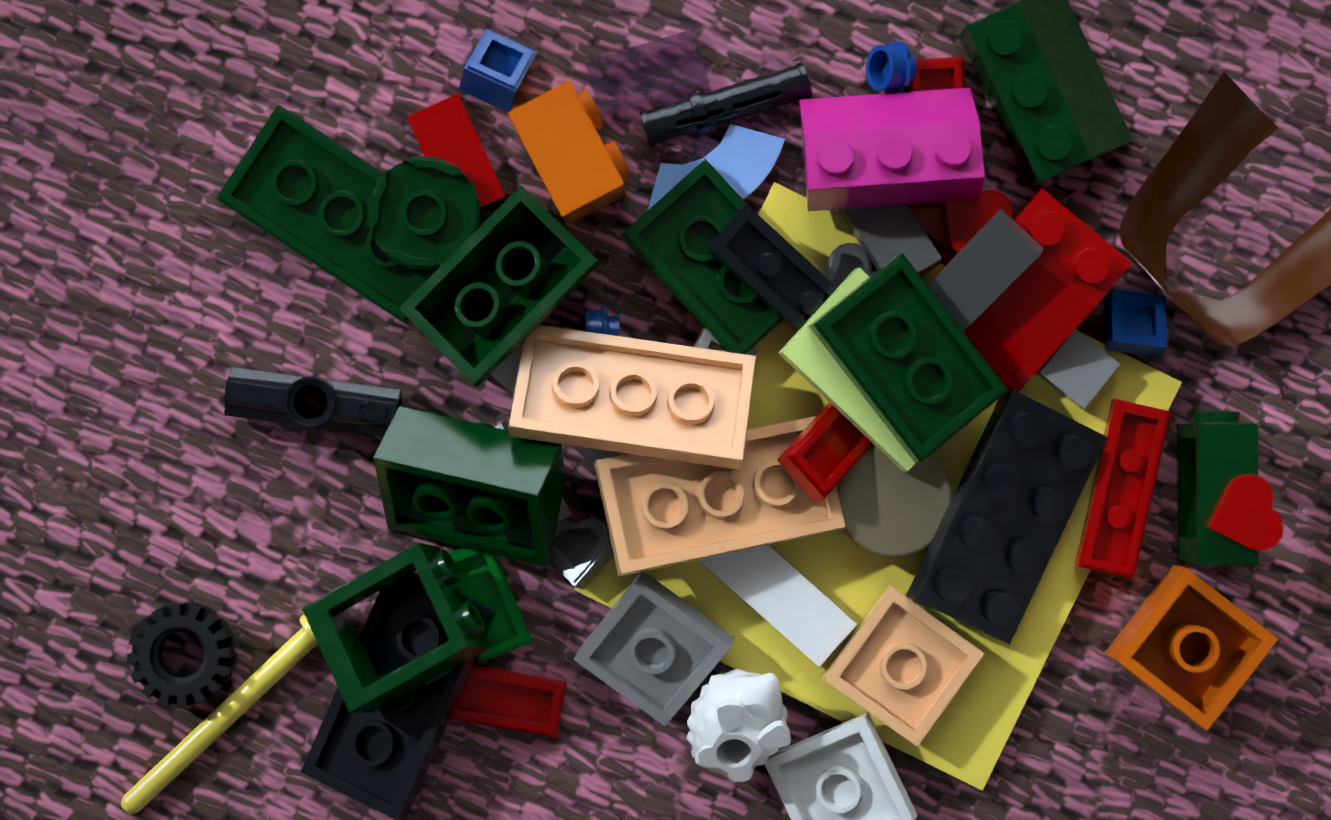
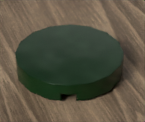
[367,157,482,271]

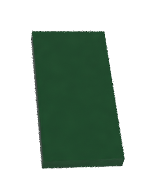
[216,104,436,324]

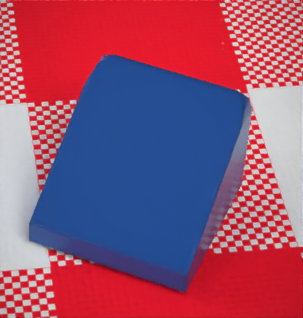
[459,29,537,112]

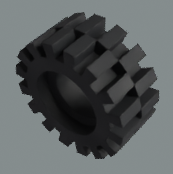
[127,602,237,708]

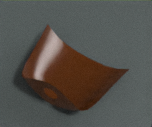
[1119,72,1331,347]

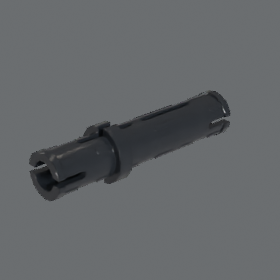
[639,62,812,147]

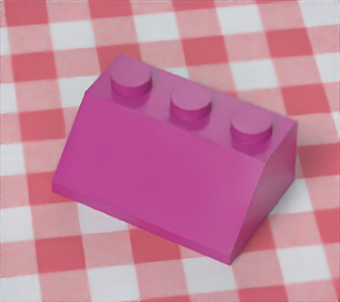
[799,88,985,211]

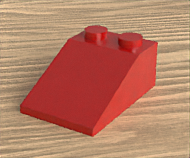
[964,189,1132,392]

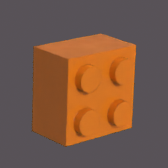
[508,80,631,226]
[1104,565,1279,731]

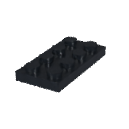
[906,388,1107,645]
[301,571,497,820]

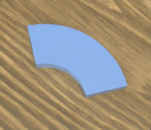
[647,124,785,211]

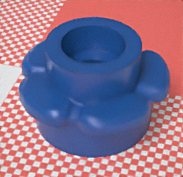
[865,41,917,94]
[583,305,620,336]

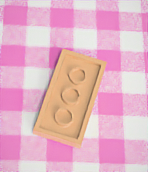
[509,325,756,470]
[594,416,846,576]

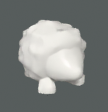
[686,668,791,782]

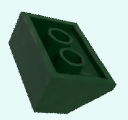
[959,0,1133,189]
[399,186,600,387]
[373,406,566,567]

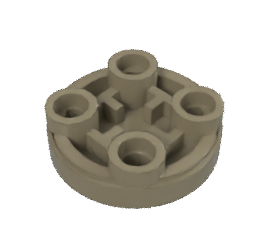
[837,445,952,557]

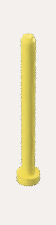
[121,615,318,815]

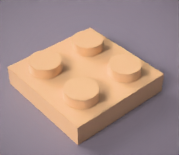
[822,585,985,747]

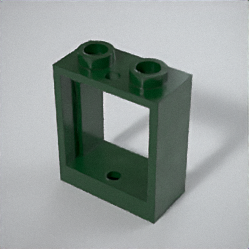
[1177,411,1258,565]
[302,543,488,713]

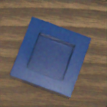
[1104,289,1168,357]

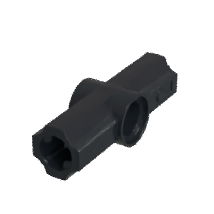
[224,367,403,437]

